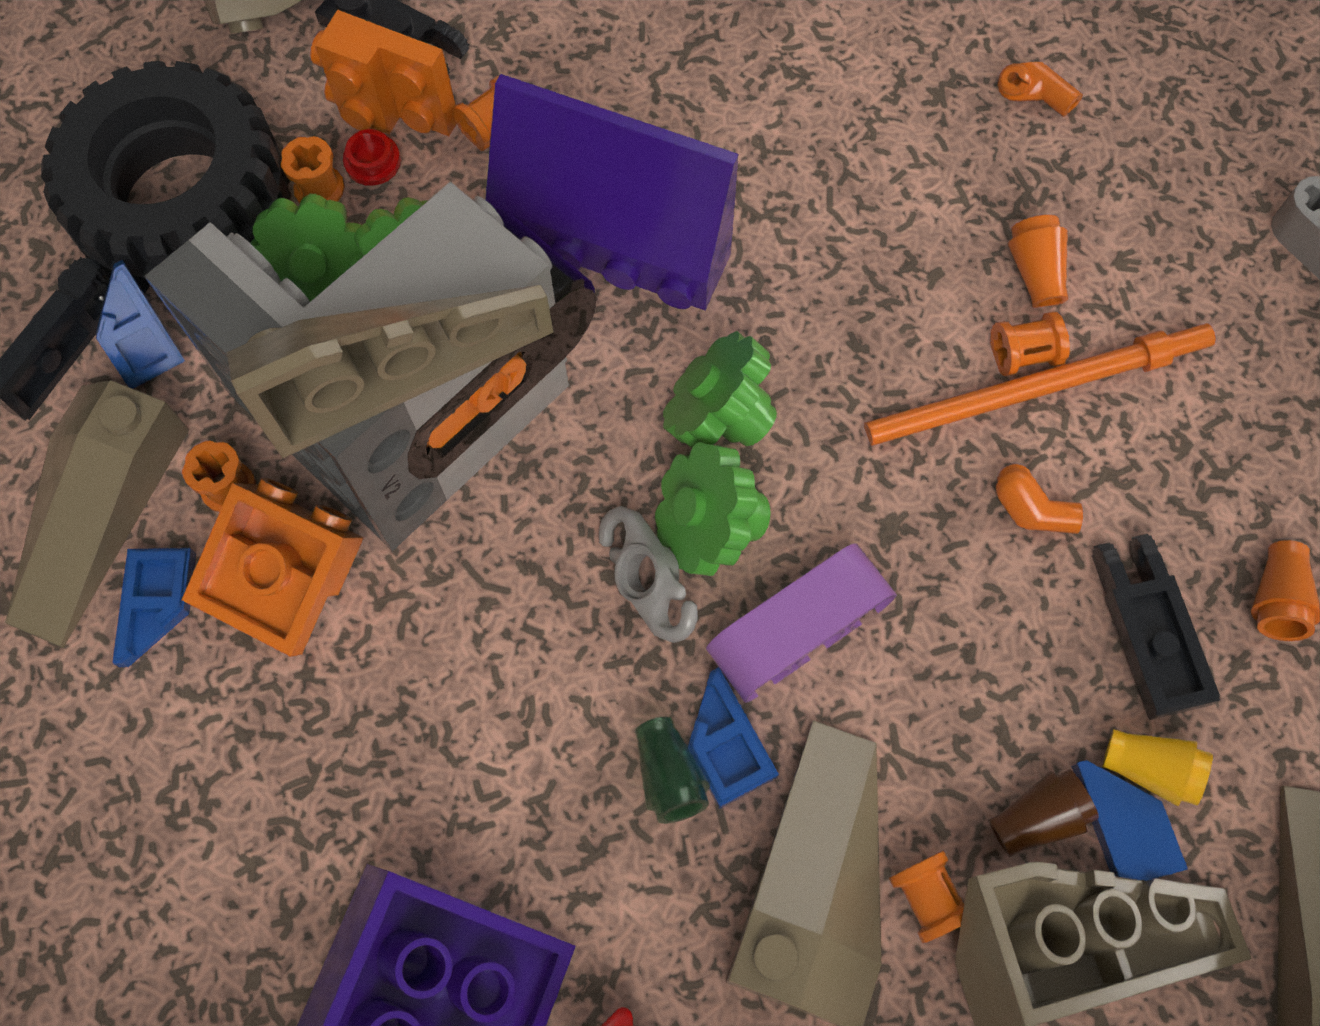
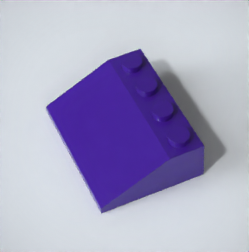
[485,74,739,311]
[297,864,576,1026]

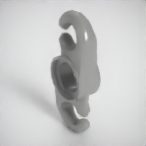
[598,506,698,643]

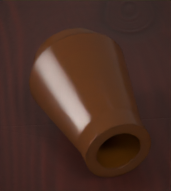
[988,769,1099,857]

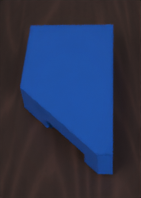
[96,260,185,389]
[112,548,196,667]
[688,667,779,809]
[1071,760,1188,881]

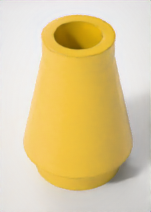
[1102,729,1213,807]

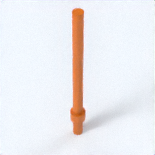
[864,323,1216,446]

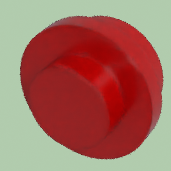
[343,129,401,186]

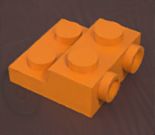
[310,10,456,137]
[181,478,364,657]

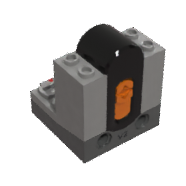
[144,181,597,552]

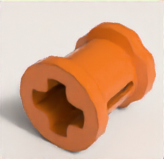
[453,75,499,151]
[281,136,345,203]
[990,311,1070,376]
[182,441,256,512]
[889,850,964,943]

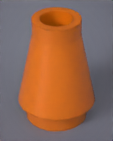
[1008,215,1069,308]
[1251,540,1320,641]

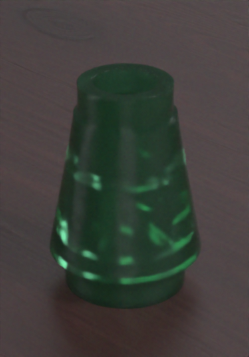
[635,716,710,824]

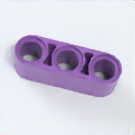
[706,543,897,703]

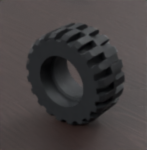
[41,61,291,296]

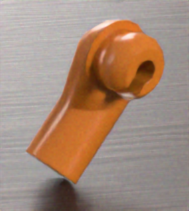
[998,62,1083,117]
[996,464,1083,534]

